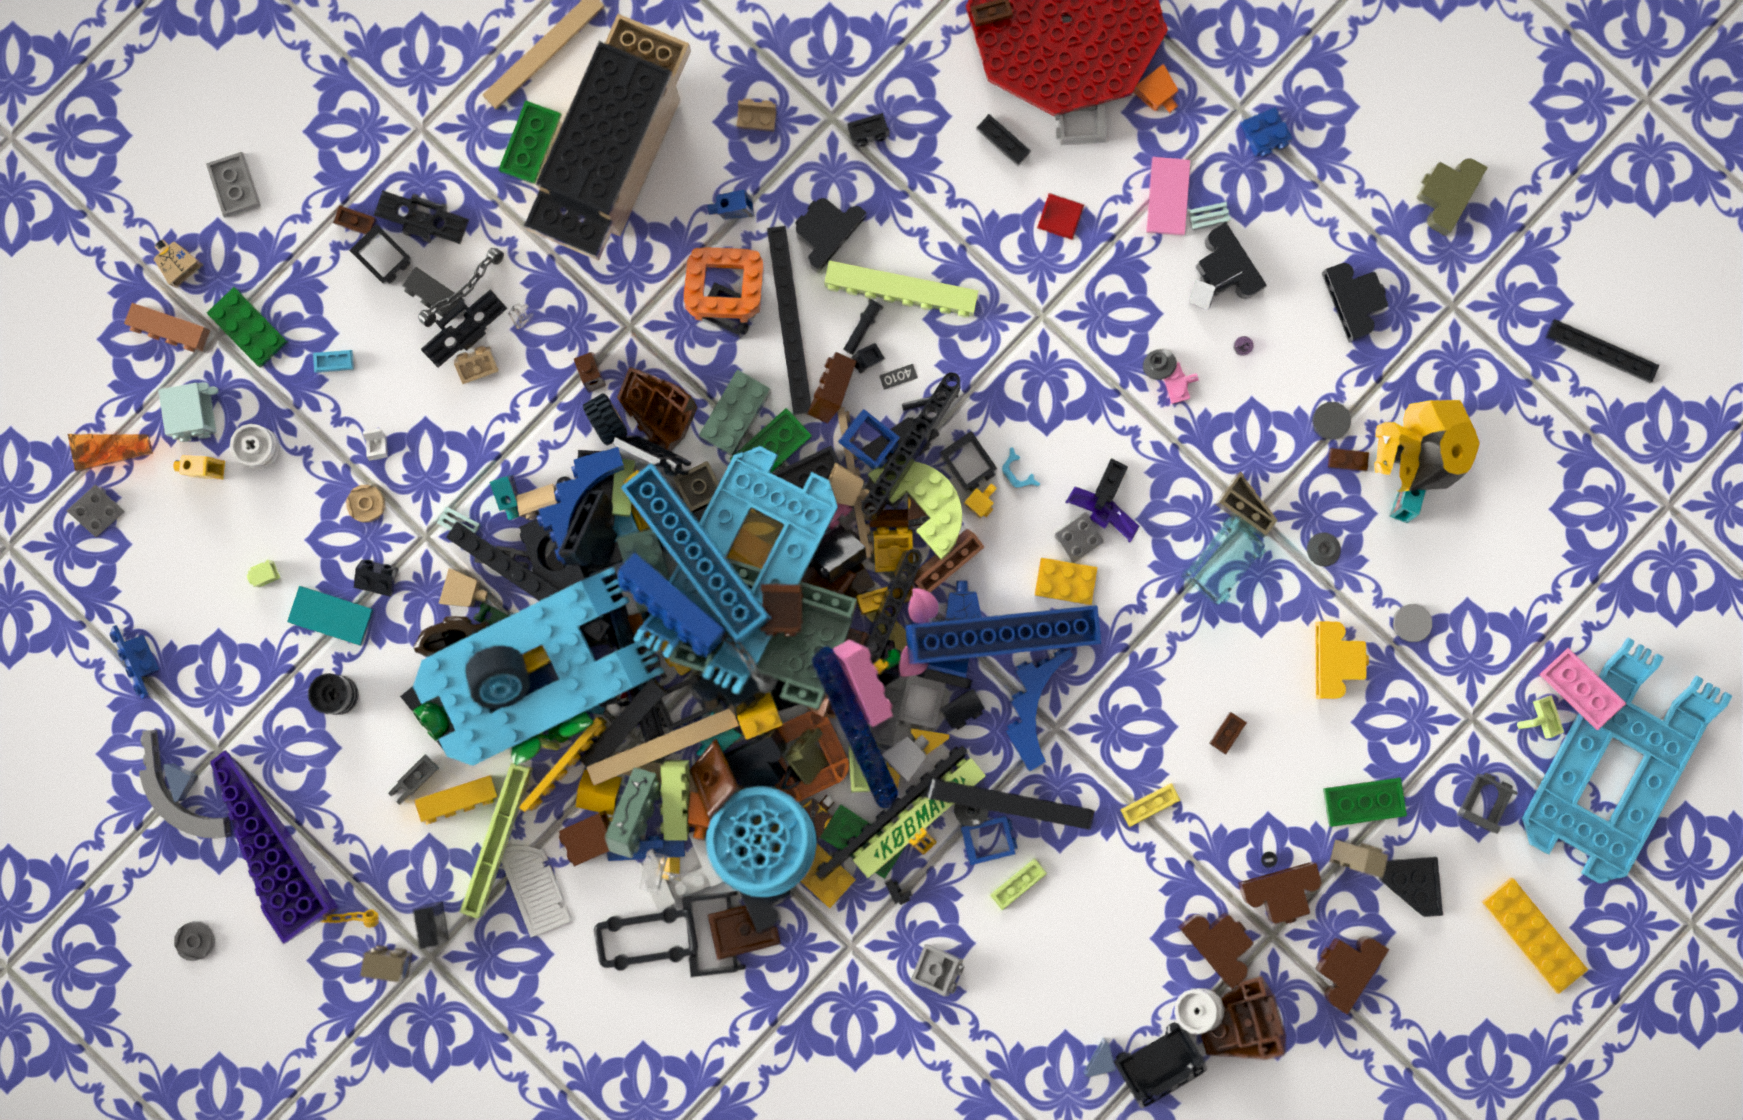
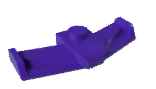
[1065,486,1140,543]

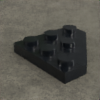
[1379,856,1443,917]

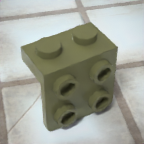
[784,728,827,785]

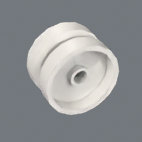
[230,424,280,469]
[1175,988,1224,1034]

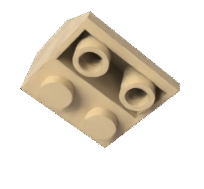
[516,484,561,521]

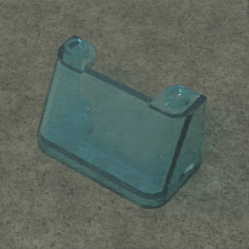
[1181,515,1266,605]

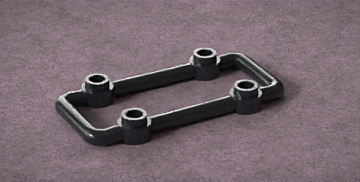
[594,907,698,971]

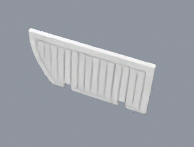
[501,845,572,937]

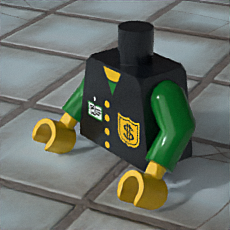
[873,640,902,686]

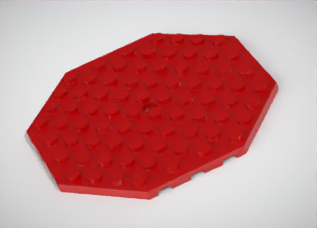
[966,0,1168,116]

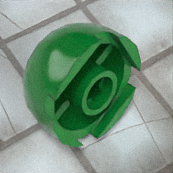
[413,702,450,741]

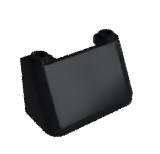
[1113,1022,1208,1109]

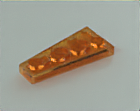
[67,434,153,472]

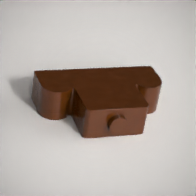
[1238,861,1321,924]
[1178,913,1253,989]
[1315,936,1390,1015]

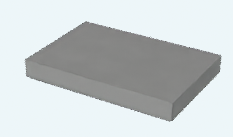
[206,152,261,218]

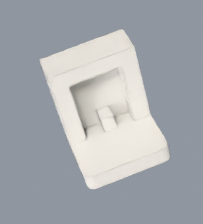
[363,428,388,461]

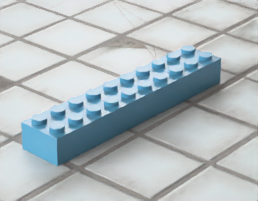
[621,463,772,643]

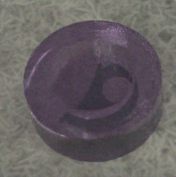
[1233,336,1254,356]

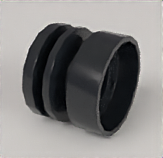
[308,673,359,715]

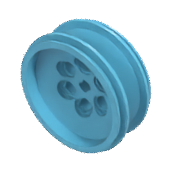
[706,787,817,897]

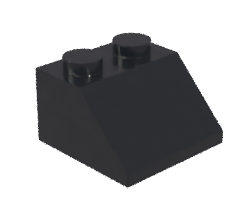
[940,689,985,730]

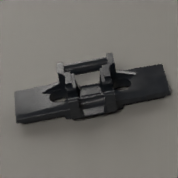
[374,190,469,245]
[420,289,508,368]

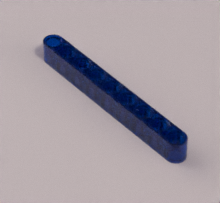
[812,646,898,809]

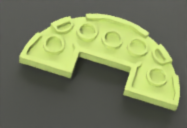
[868,461,962,560]

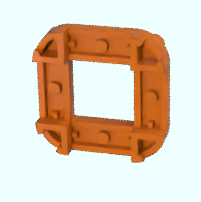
[683,247,764,323]
[764,711,849,802]

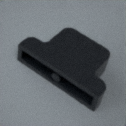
[795,198,867,274]

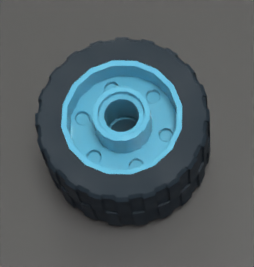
[465,645,530,709]

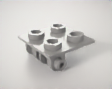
[66,485,125,537]
[1054,512,1104,563]

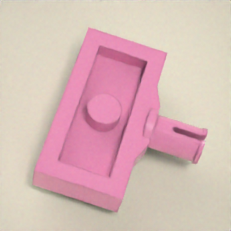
[1164,362,1199,405]

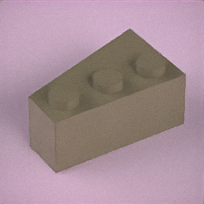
[1215,471,1277,537]
[1330,840,1388,878]

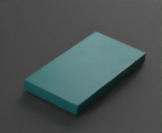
[287,586,374,646]

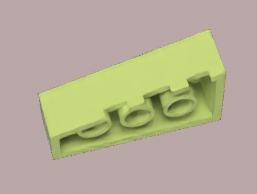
[660,760,689,840]

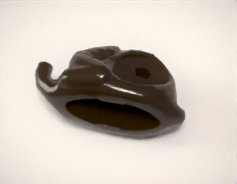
[413,616,489,658]

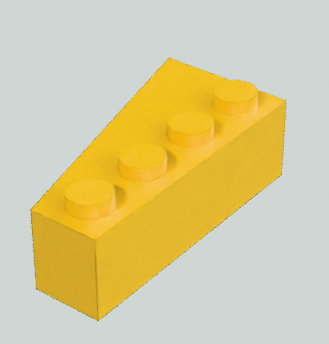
[414,775,497,825]

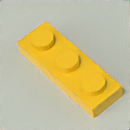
[855,585,914,615]

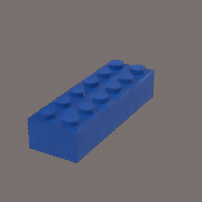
[618,553,724,658]

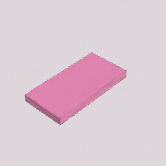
[1146,157,1190,236]
[1539,648,1627,730]

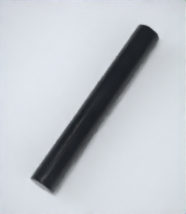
[901,395,959,411]

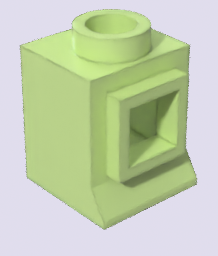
[247,560,281,587]

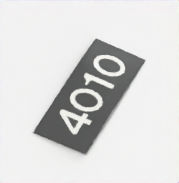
[879,364,918,390]

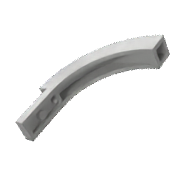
[139,730,232,838]

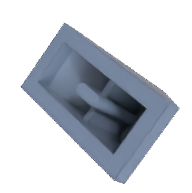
[163,763,198,802]
[1083,1038,1116,1077]

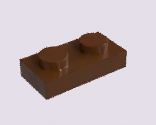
[971,0,1013,27]
[333,205,377,235]
[1328,448,1369,472]
[869,509,908,528]
[1209,712,1247,755]

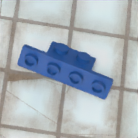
[109,625,159,699]
[607,835,685,861]

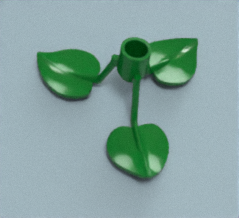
[511,711,594,766]

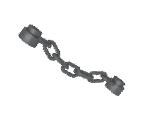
[418,248,504,327]
[712,619,776,693]

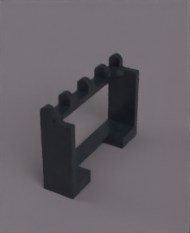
[682,891,746,977]

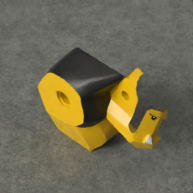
[1375,400,1480,492]

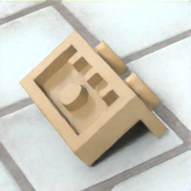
[736,99,777,132]
[454,345,499,384]

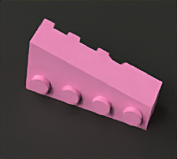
[829,640,893,727]

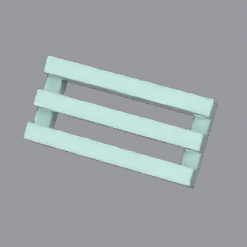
[1189,202,1231,230]
[437,506,481,533]

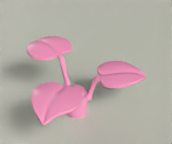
[899,588,939,677]

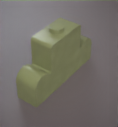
[1416,158,1488,236]

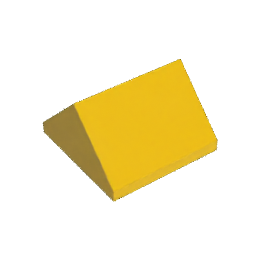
[576,769,622,816]

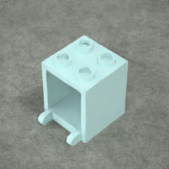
[158,382,219,442]

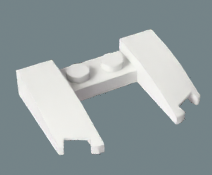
[638,831,724,911]

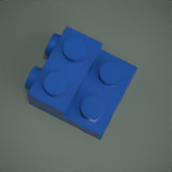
[1240,107,1293,157]

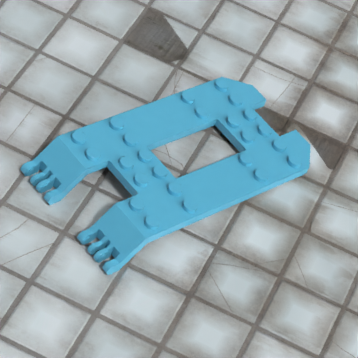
[634,446,838,694]
[413,567,664,766]
[1522,637,1732,884]

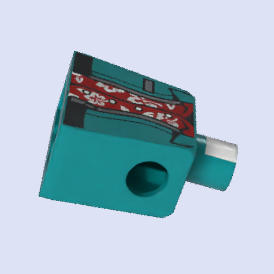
[1389,487,1426,523]

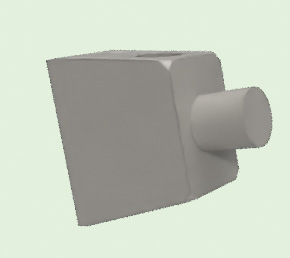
[882,735,929,783]

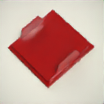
[1037,193,1084,240]

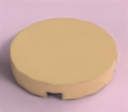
[346,484,386,523]

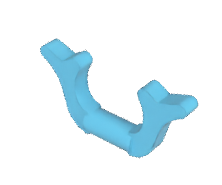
[1002,447,1040,488]

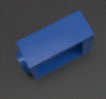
[838,409,900,470]
[960,815,1018,866]

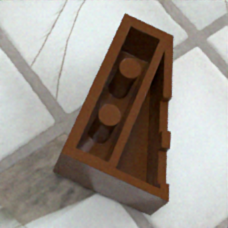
[807,352,856,424]

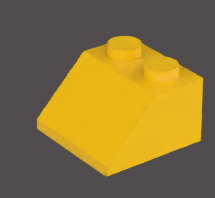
[737,692,783,740]

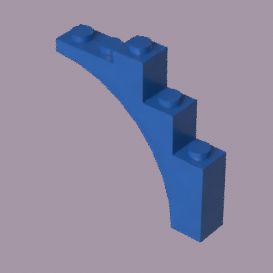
[537,447,624,565]
[1005,648,1073,772]

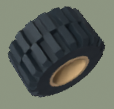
[583,393,628,446]

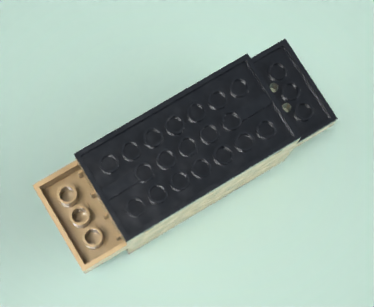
[524,14,691,261]

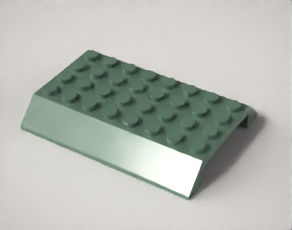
[670,558,857,710]

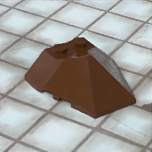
[617,367,698,451]
[1200,976,1286,1060]

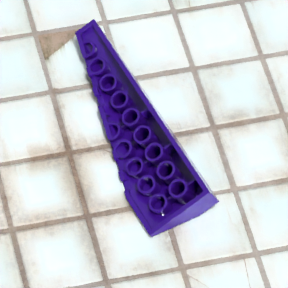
[210,750,339,944]

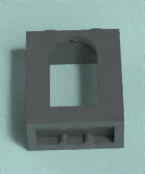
[1457,772,1518,834]

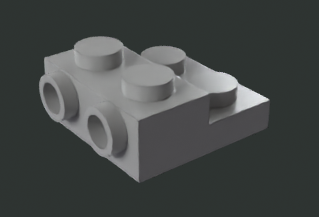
[911,944,965,996]

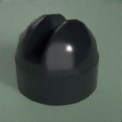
[1261,851,1277,868]

